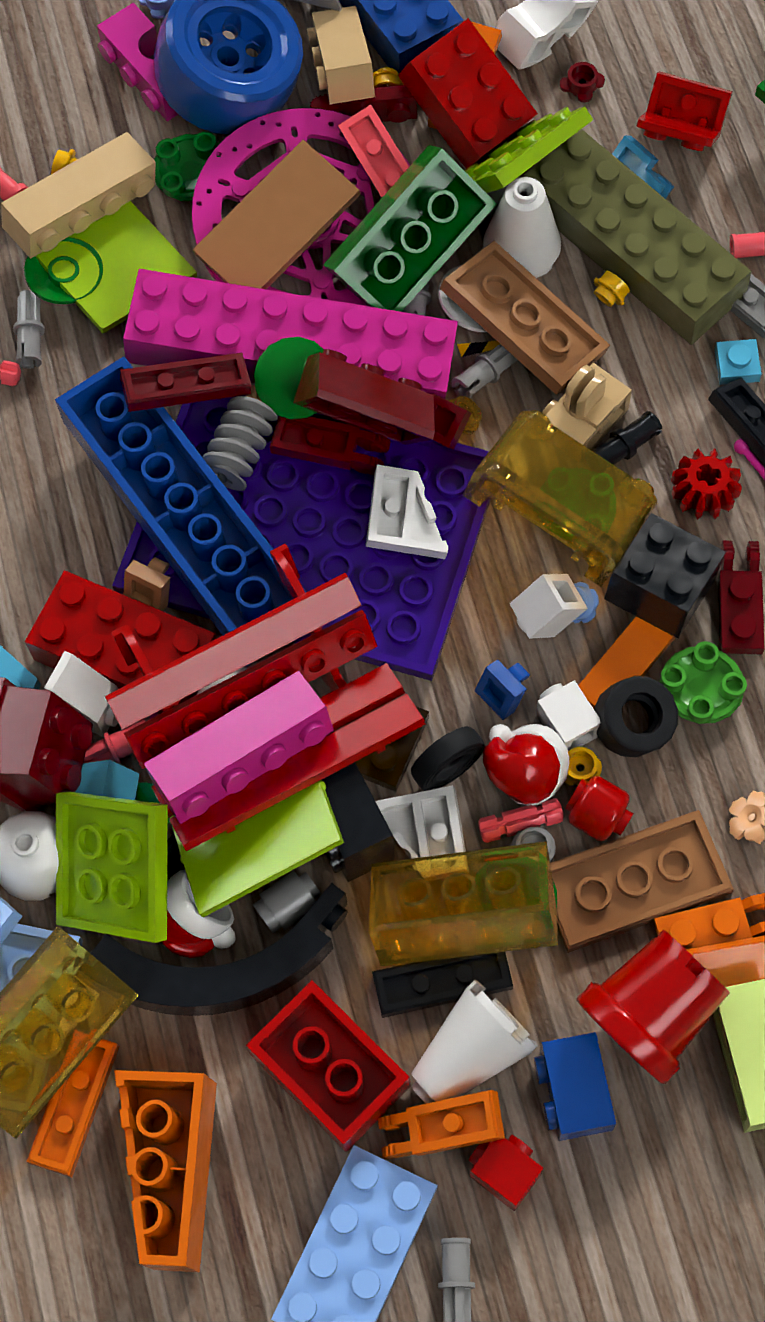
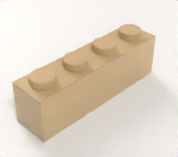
[1,132,156,259]

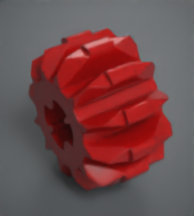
[671,448,742,520]

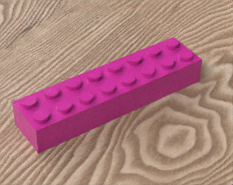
[123,269,458,399]

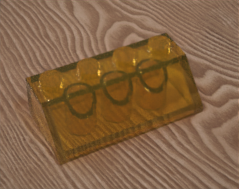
[369,841,558,966]
[0,926,138,1139]

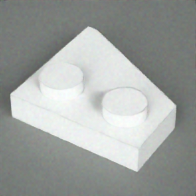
[366,465,448,559]
[375,785,469,882]

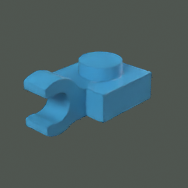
[612,135,674,199]

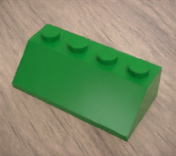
[323,145,497,312]

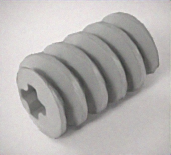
[202,396,278,491]

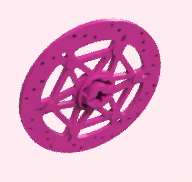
[192,108,410,306]

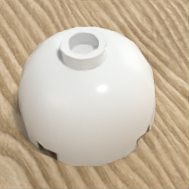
[0,811,59,901]

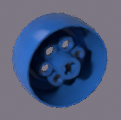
[154,0,303,135]

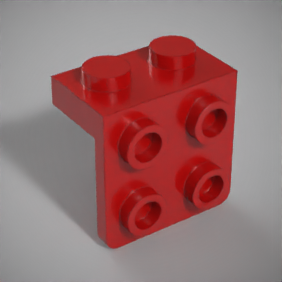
[636,71,733,151]

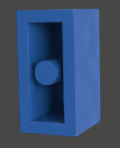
[534,1032,616,1141]

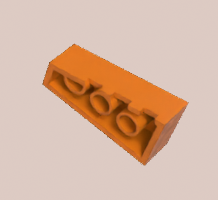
[114,1070,217,1272]

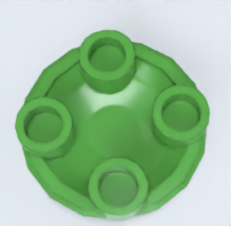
[660,641,747,724]

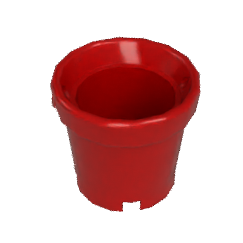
[576,929,730,1084]

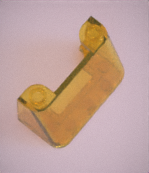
[463,410,657,587]

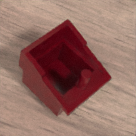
[0,677,93,812]

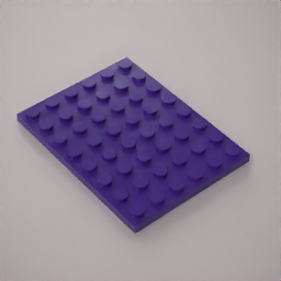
[112,395,503,681]

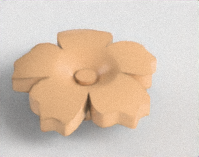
[729,791,765,844]

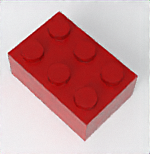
[397,18,538,169]
[246,980,411,1152]

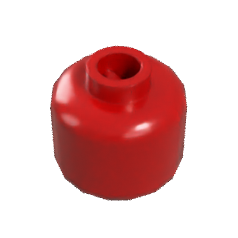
[565,776,634,841]

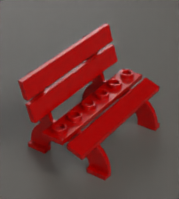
[105,544,426,851]

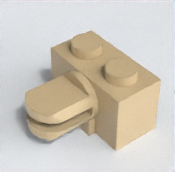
[540,363,632,465]

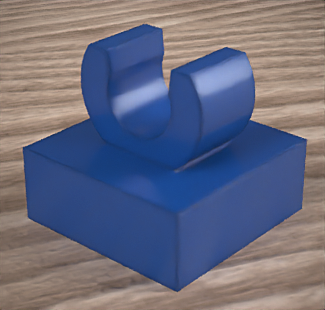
[474,659,530,720]

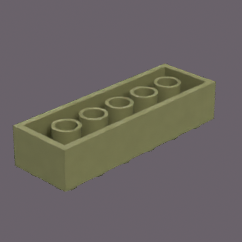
[524,129,752,345]

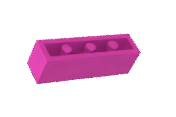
[144,671,334,824]

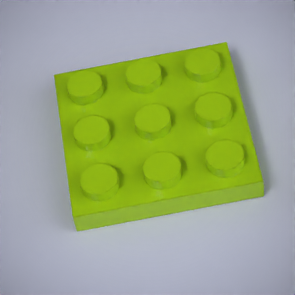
[464,106,593,193]
[56,792,168,943]

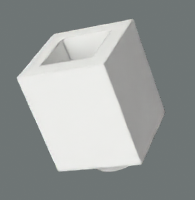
[509,574,588,639]
[536,680,601,751]

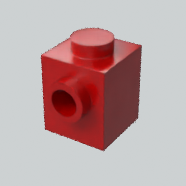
[468,1134,544,1211]

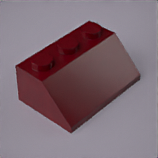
[293,349,435,445]

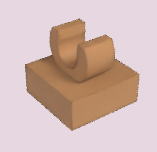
[123,557,170,611]

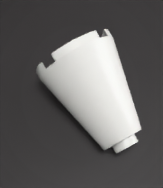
[483,177,561,278]
[411,980,538,1103]

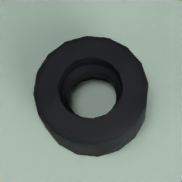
[594,676,678,757]

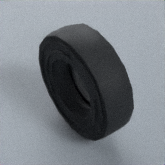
[411,726,485,791]

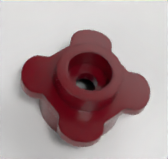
[560,62,605,103]

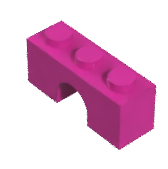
[97,2,178,122]

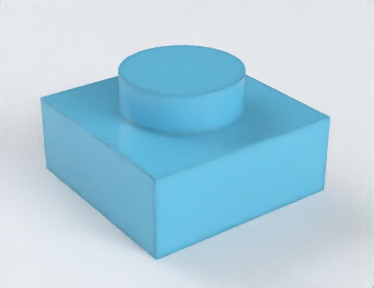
[714,339,762,385]

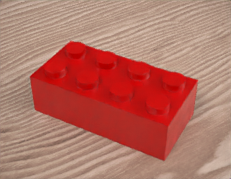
[25,570,217,714]

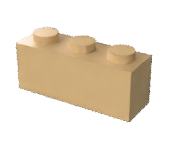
[307,6,375,104]

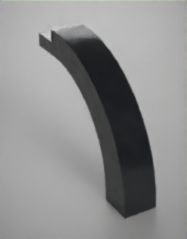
[77,883,348,1016]

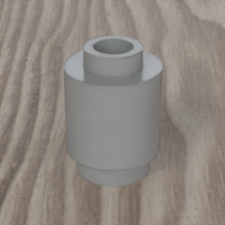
[253,870,321,933]

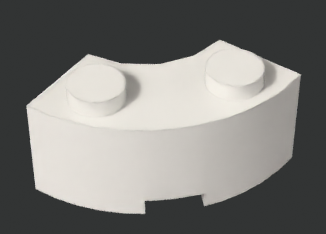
[496,0,599,70]

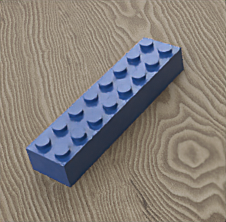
[55,356,306,667]

